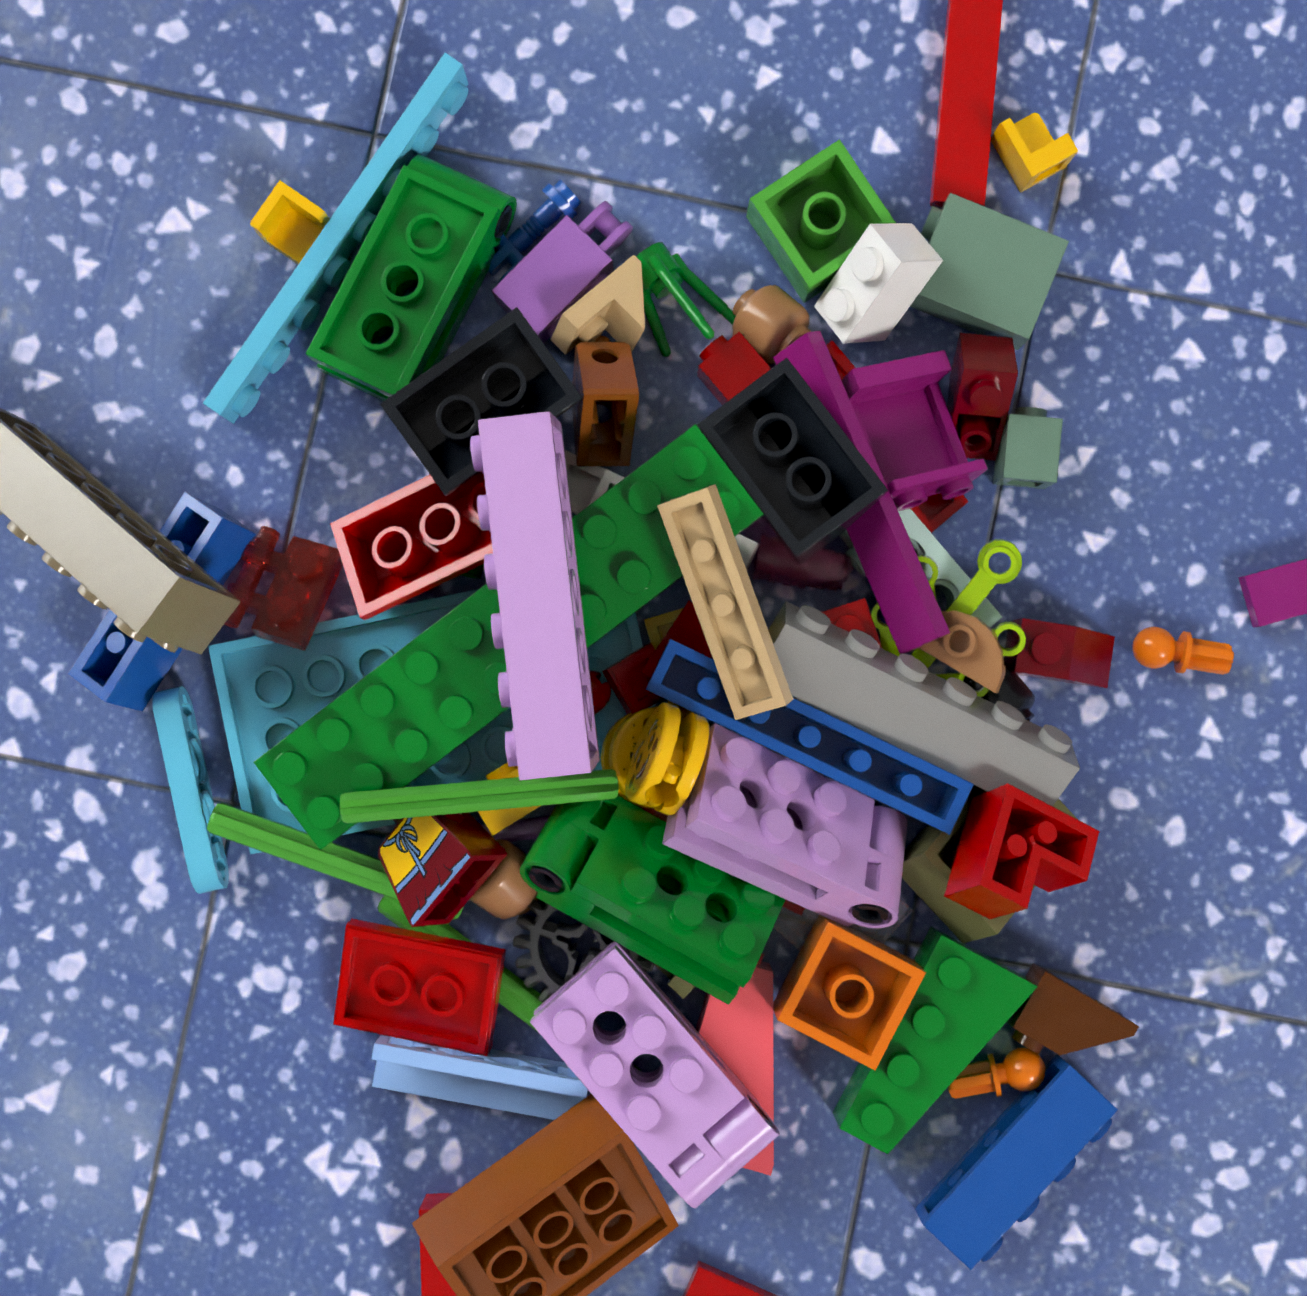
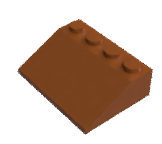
[412,1094,679,1296]

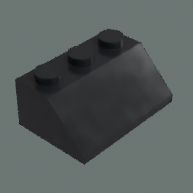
[380,307,583,496]
[697,358,888,565]

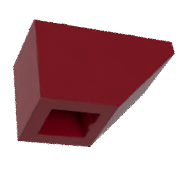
[947,333,1018,461]

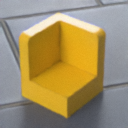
[991,113,1078,193]
[250,180,330,264]

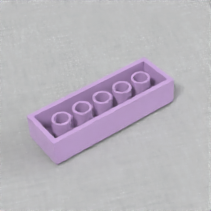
[470,411,600,781]

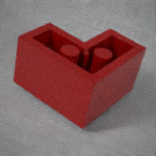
[944,783,1100,919]

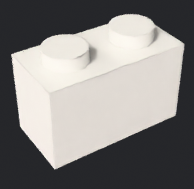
[814,223,943,344]

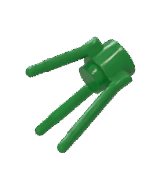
[636,242,736,357]

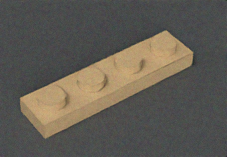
[657,484,793,720]

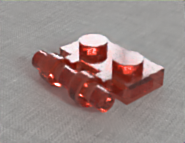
[224,526,343,651]

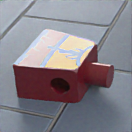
[378,812,508,927]

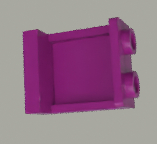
[841,350,988,511]

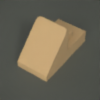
[551,255,645,355]

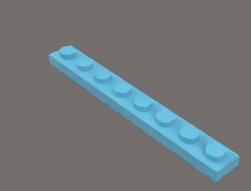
[203,53,468,424]

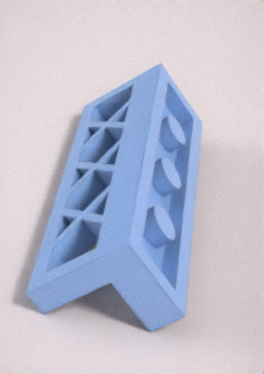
[371,1035,588,1120]

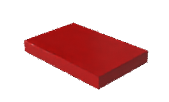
[333,918,506,1056]

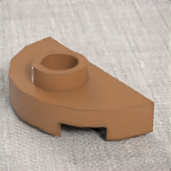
[919,611,1006,693]

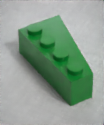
[832,926,1038,1154]

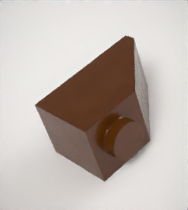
[1007,963,1139,1055]

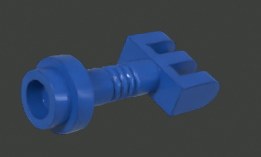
[488,179,582,282]

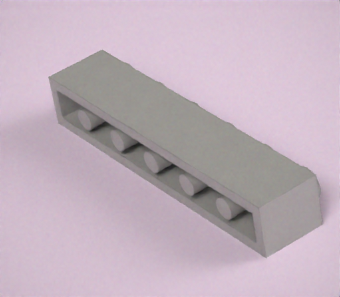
[768,601,1080,806]

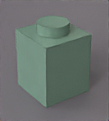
[993,407,1063,489]

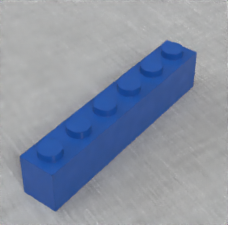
[645,639,974,835]

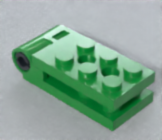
[305,154,517,401]
[520,796,786,1005]

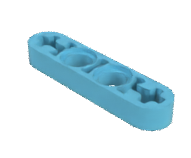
[152,686,229,894]

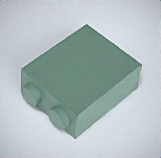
[910,193,1069,350]

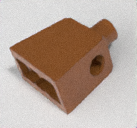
[572,335,639,466]

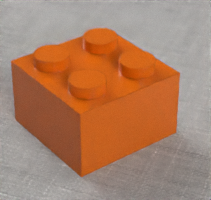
[773,915,926,1070]

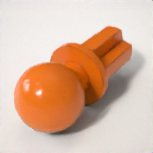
[1132,627,1234,675]
[948,1048,1046,1099]

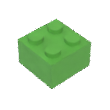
[746,139,896,303]

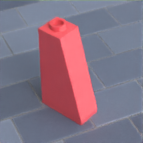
[696,953,774,1176]

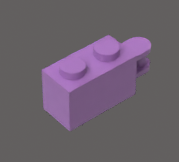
[492,201,633,344]

